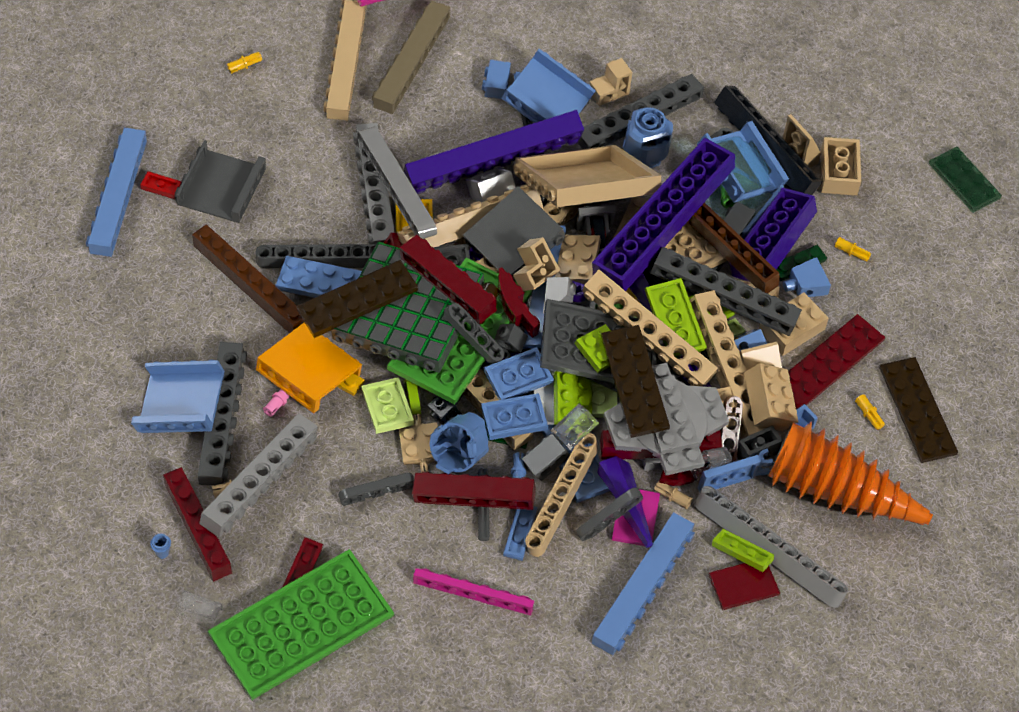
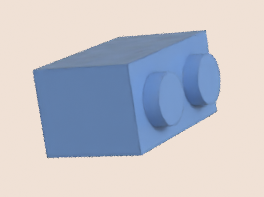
[482,60,511,99]

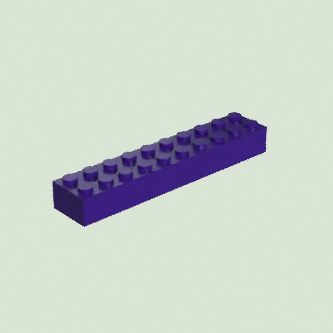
[403,110,584,194]
[592,138,735,291]

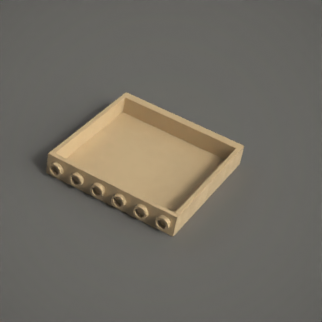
[513,145,661,207]

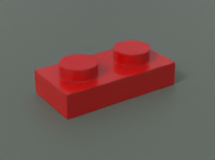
[140,171,182,199]

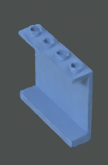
[501,49,596,123]
[131,360,225,433]

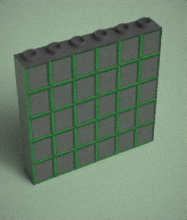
[331,242,484,373]

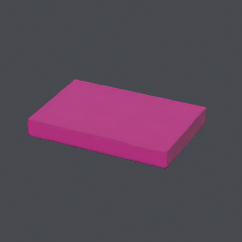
[612,489,660,546]

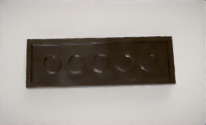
[297,260,419,338]
[601,325,670,438]
[879,357,958,463]

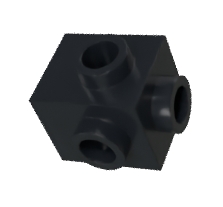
[428,396,462,424]

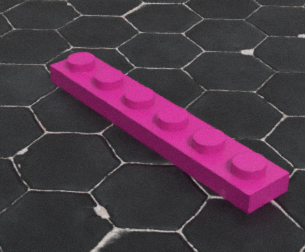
[413,568,534,616]

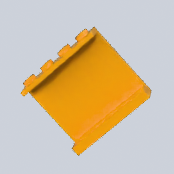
[256,322,362,414]

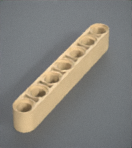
[525,433,598,557]

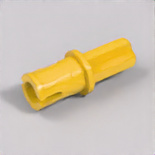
[227,52,262,74]
[834,237,871,262]
[855,394,885,430]

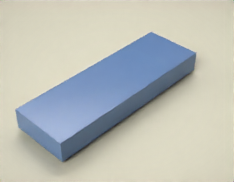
[503,506,538,561]

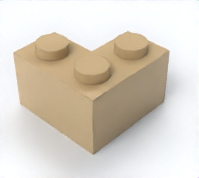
[589,58,632,106]
[513,237,560,291]

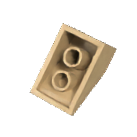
[782,114,821,168]

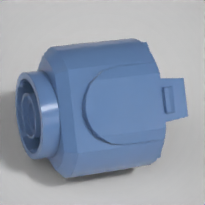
[623,107,673,168]
[430,412,489,474]

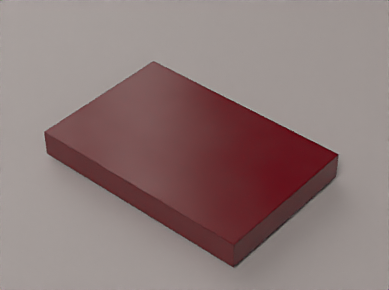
[708,563,780,610]

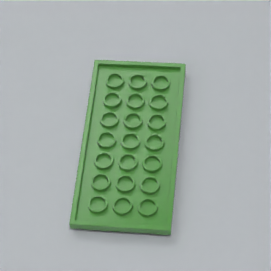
[387,258,532,404]
[208,549,394,700]

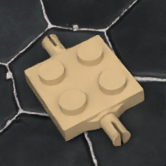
[399,414,438,473]

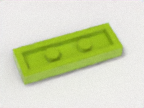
[712,529,774,572]

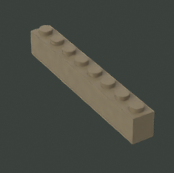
[372,0,450,114]

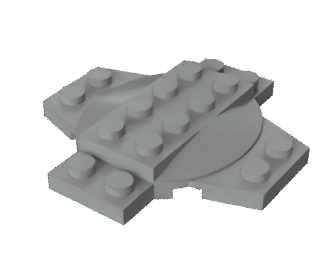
[604,363,729,475]

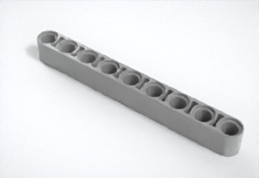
[357,126,437,239]
[694,486,848,608]

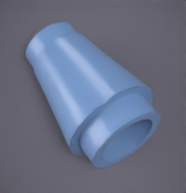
[150,534,171,559]

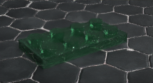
[928,146,1002,213]

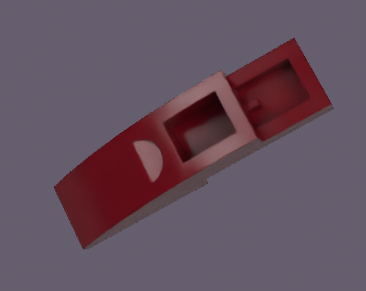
[498,267,540,338]

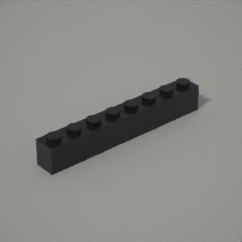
[714,86,822,195]

